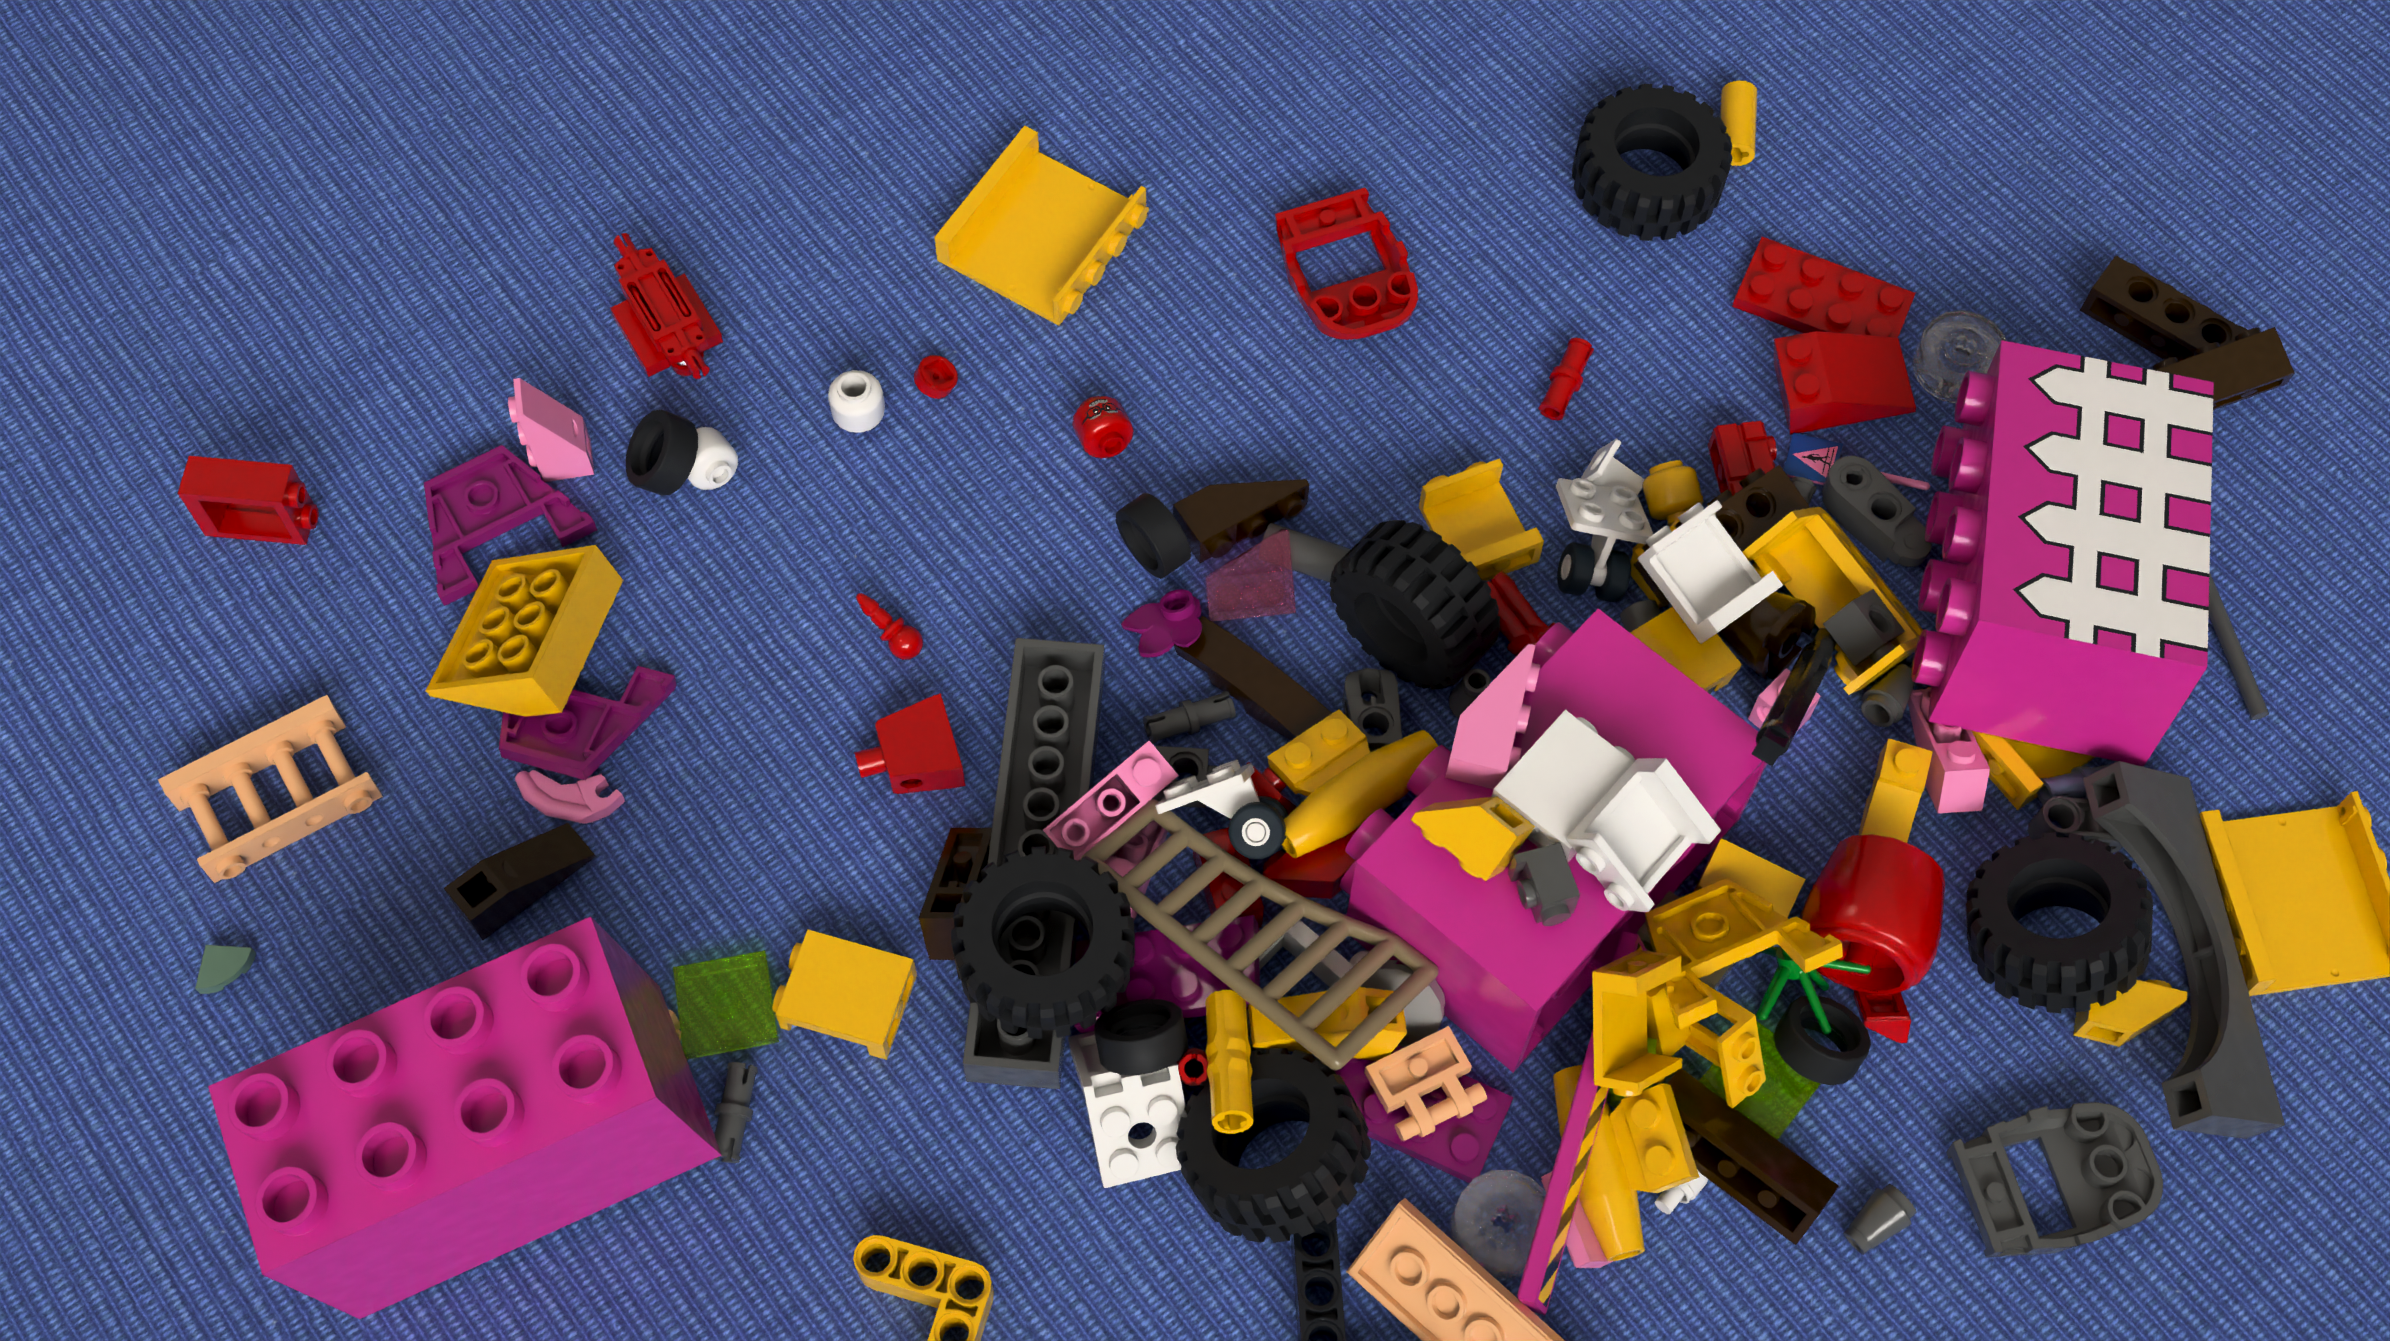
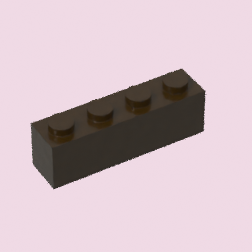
[2152,327,2295,410]
[1667,1068,1839,1245]

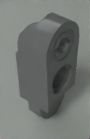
[1822,456,1932,567]
[1342,668,1402,753]

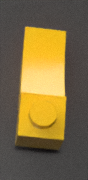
[1858,738,1933,843]

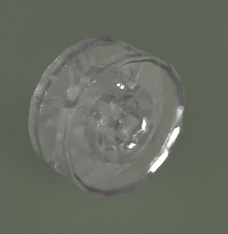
[1912,310,2006,403]
[1450,1170,1546,1279]

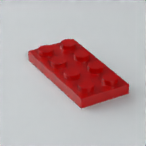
[1732,237,1916,338]

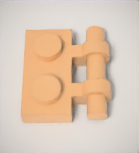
[1364,1026,1487,1142]

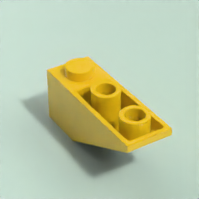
[1248,987,1407,1061]

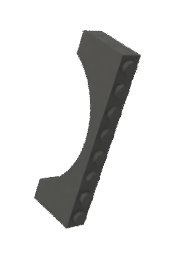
[2083,761,2285,1139]

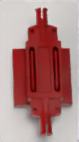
[610,233,723,379]

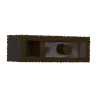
[919,828,992,960]

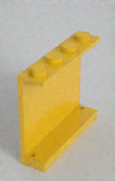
[934,125,1149,326]
[2199,791,2390,996]

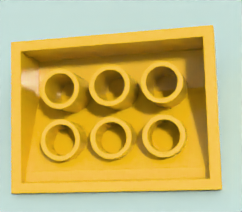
[425,545,623,717]

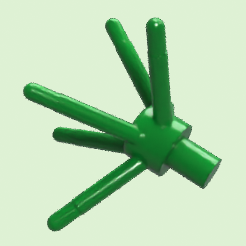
[1756,946,1871,1034]

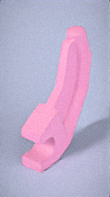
[515,770,625,824]

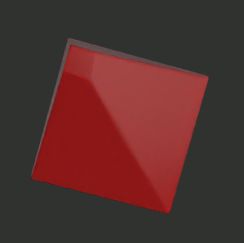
[1853,991,1911,1043]

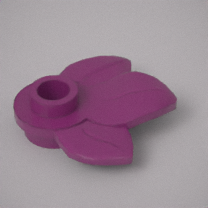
[1121,589,1202,658]

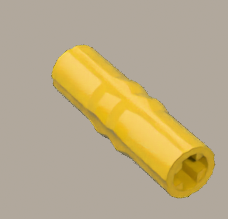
[1205,990,1253,1134]

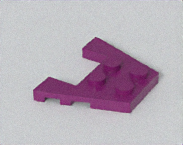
[424,445,597,606]
[499,666,677,780]

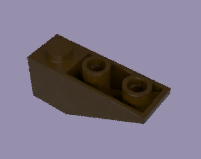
[1173,479,1309,563]
[444,823,596,940]

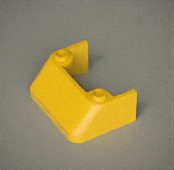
[1742,507,1923,695]

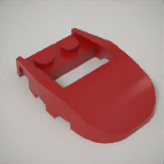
[1275,187,1418,340]

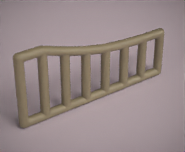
[1080,799,1439,1070]

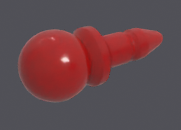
[856,593,923,660]

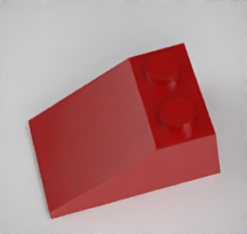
[1774,331,1916,435]

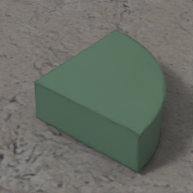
[195,945,256,994]

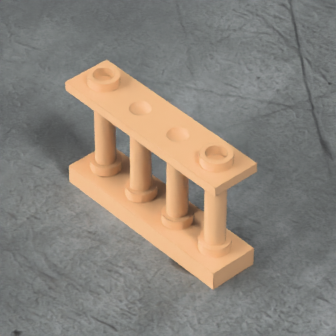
[158,695,383,883]

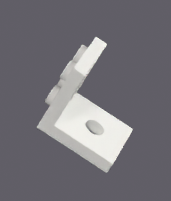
[1068,1031,1187,1188]

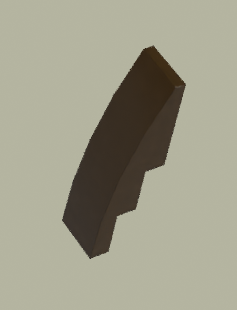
[1174,616,1332,741]

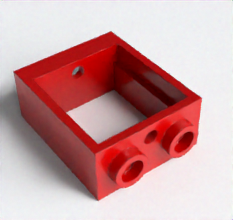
[177,456,319,545]

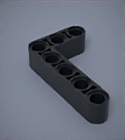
[1290,1218,1346,1341]

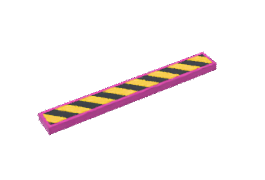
[1517,931,1647,1315]

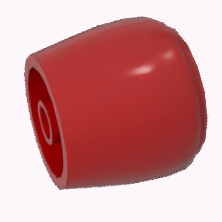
[1799,834,1945,994]

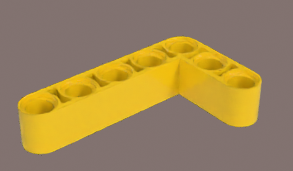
[853,1235,994,1341]

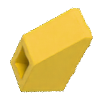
[1411,796,1535,881]
[2073,979,2188,1047]

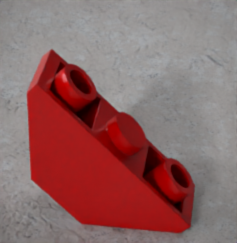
[1263,827,1359,899]

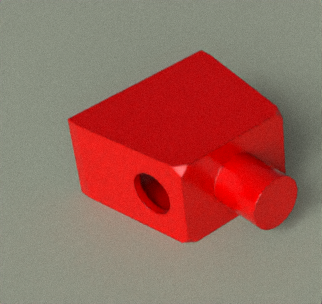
[854,693,965,794]

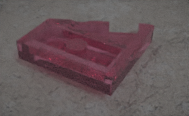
[1205,529,1296,622]

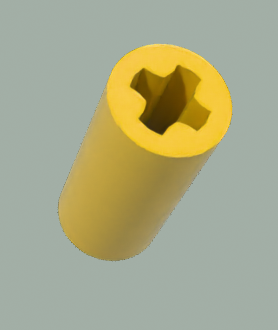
[1720,81,1757,166]

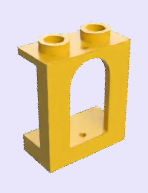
[1646,980,1766,1108]

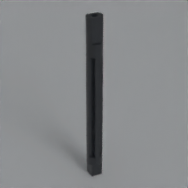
[1752,628,1837,766]

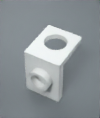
[1581,439,1644,496]

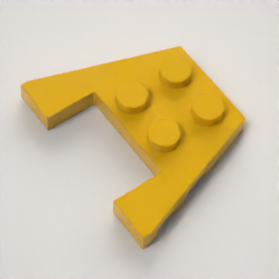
[1645,878,1843,1030]

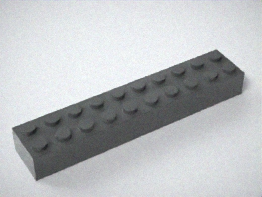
[963,638,1105,1089]

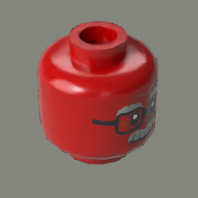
[1072,396,1134,459]

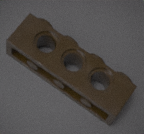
[2080,256,2247,361]
[1633,464,1810,607]

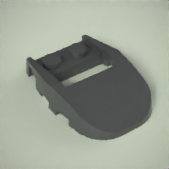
[1946,1102,2163,1258]

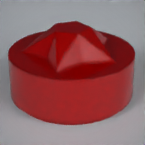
[914,355,958,399]

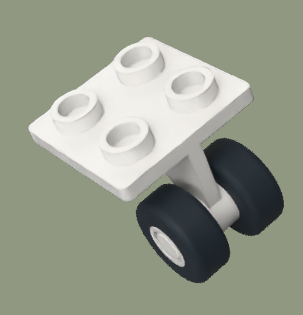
[1556,478,1653,602]
[1155,760,1288,859]

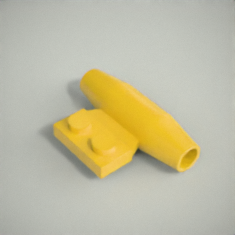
[1267,709,1438,858]
[1553,1065,1700,1261]

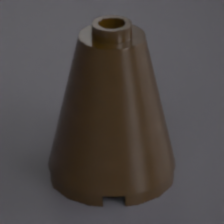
[1717,591,1816,680]

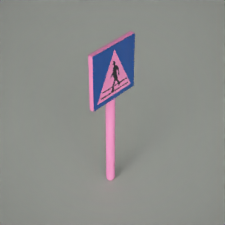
[1784,433,1930,490]

